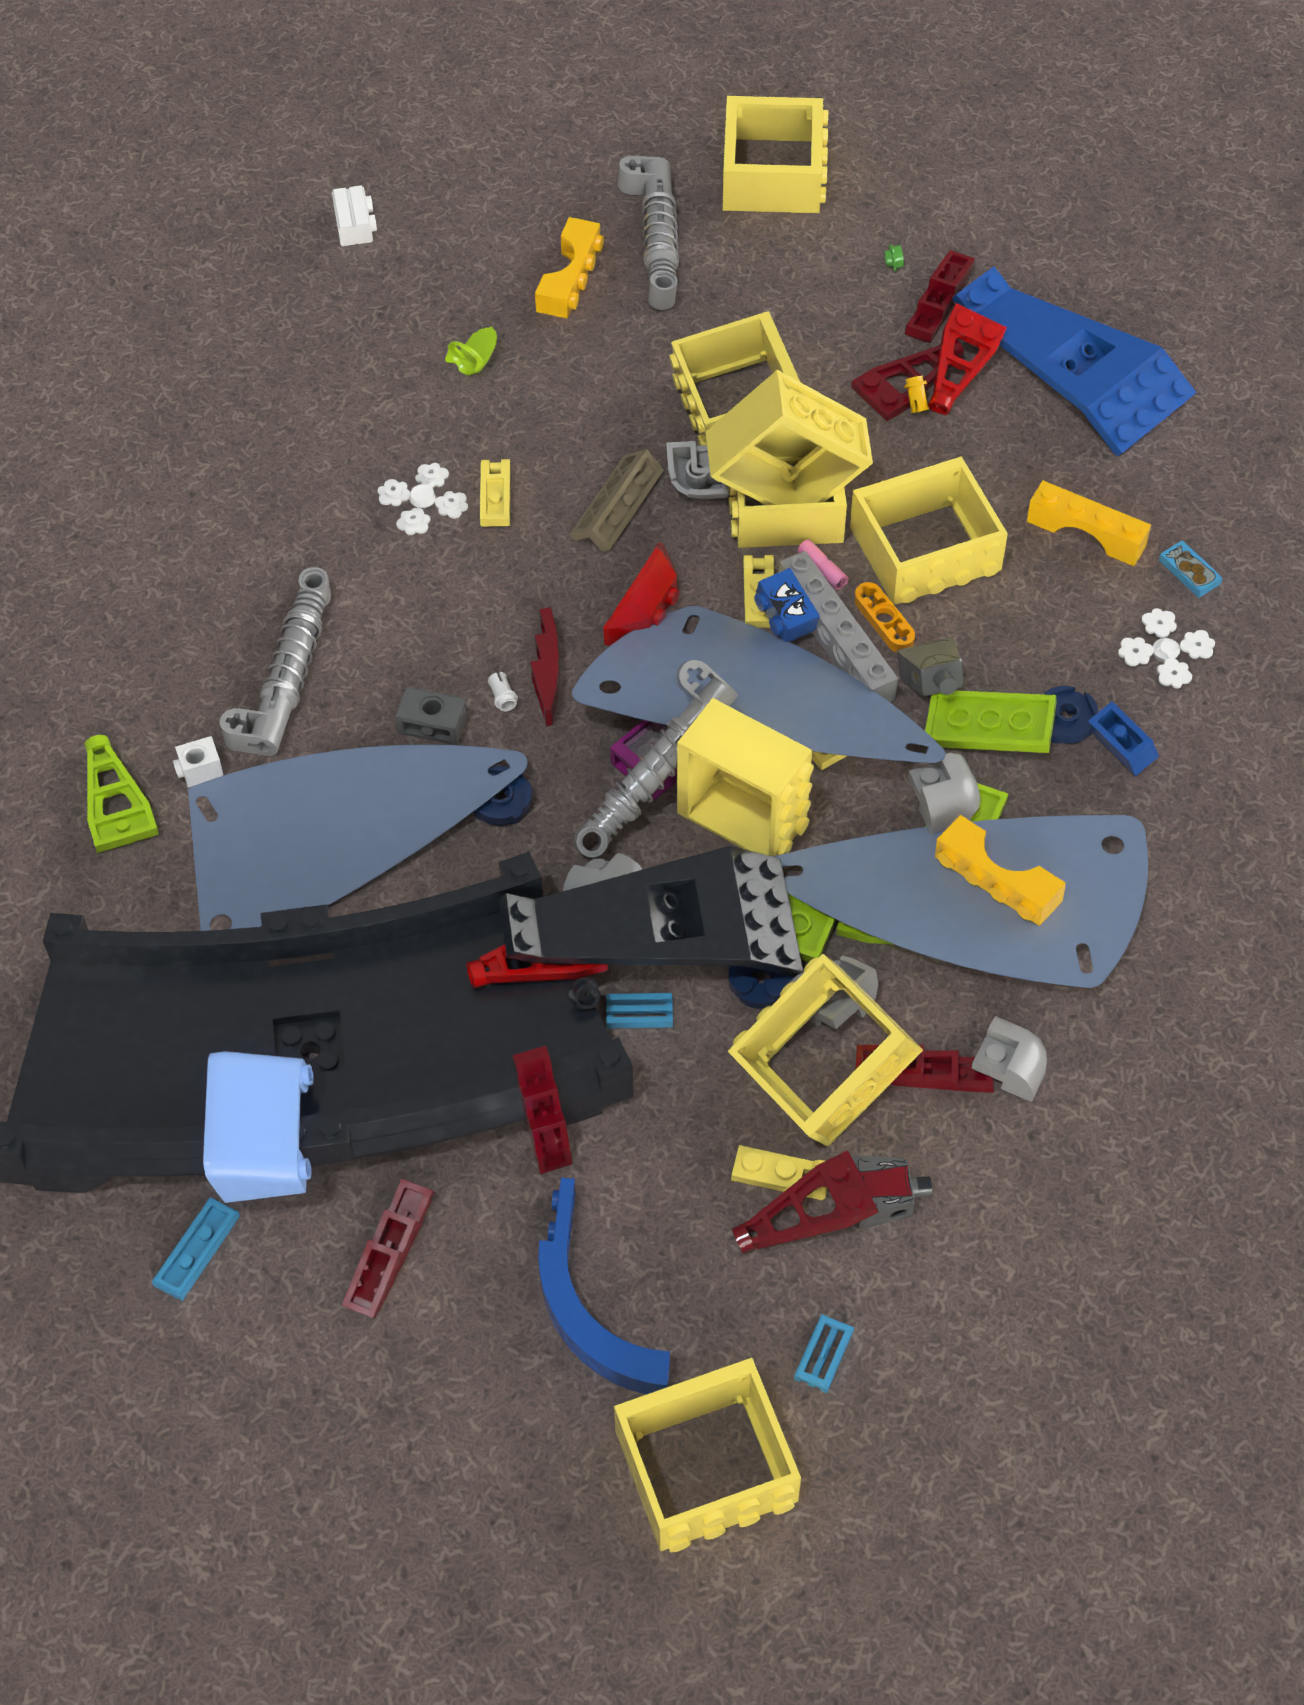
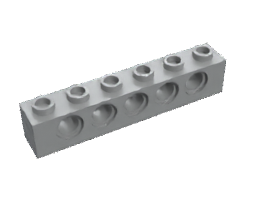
[778,551,898,702]

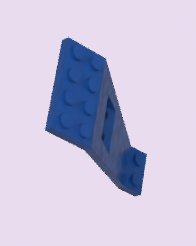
[952,266,1197,456]

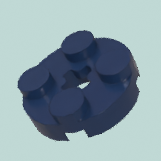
[1044,686,1099,744]
[473,766,532,825]
[728,966,794,1009]

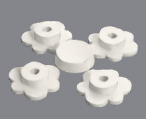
[378,463,468,535]
[1118,608,1215,689]

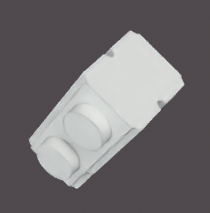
[332,185,377,246]

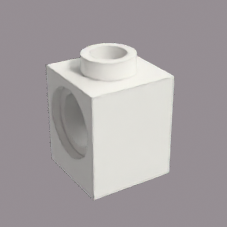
[173,736,224,787]

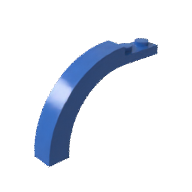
[538,1178,670,1395]

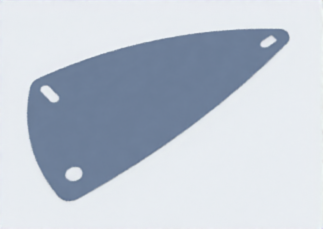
[572,606,946,763]
[188,745,528,931]
[773,815,1148,988]

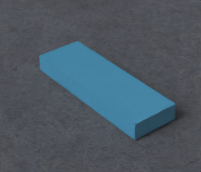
[152,1197,240,1301]

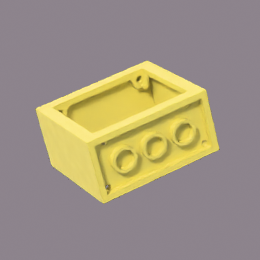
[723,96,828,213]
[669,311,800,446]
[706,370,873,505]
[728,425,847,548]
[850,456,1008,605]
[677,698,814,856]
[728,954,923,1147]
[614,1358,801,1552]

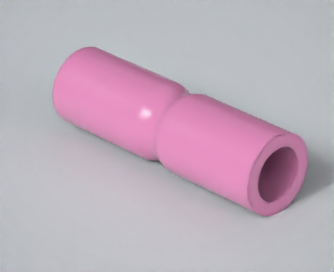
[797,539,849,590]

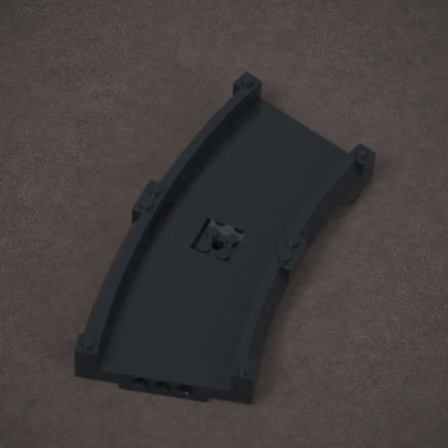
[0,852,633,1193]

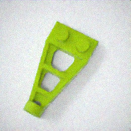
[84,735,159,853]

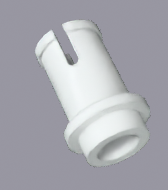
[488,672,518,712]

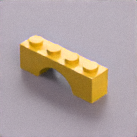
[535,217,604,319]
[1027,480,1151,566]
[935,815,1066,926]

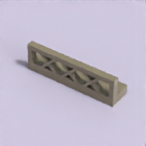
[569,449,664,552]

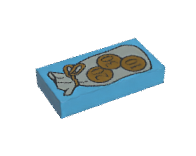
[1159,540,1222,598]

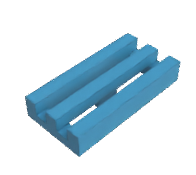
[606,993,673,1028]
[794,1314,854,1393]

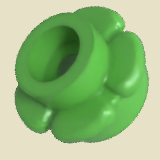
[884,244,904,271]

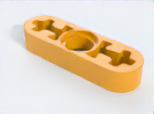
[854,582,915,652]

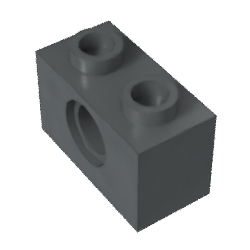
[396,687,468,745]

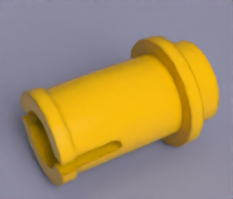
[904,376,929,413]

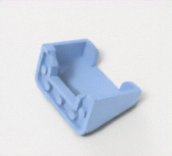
[203,1051,313,1203]

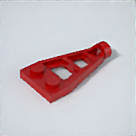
[928,303,1007,415]
[466,944,608,988]

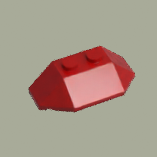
[603,542,680,646]

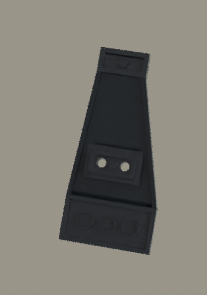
[499,846,803,977]

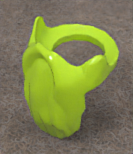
[445,327,497,376]

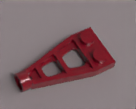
[851,339,964,421]
[731,1150,879,1254]

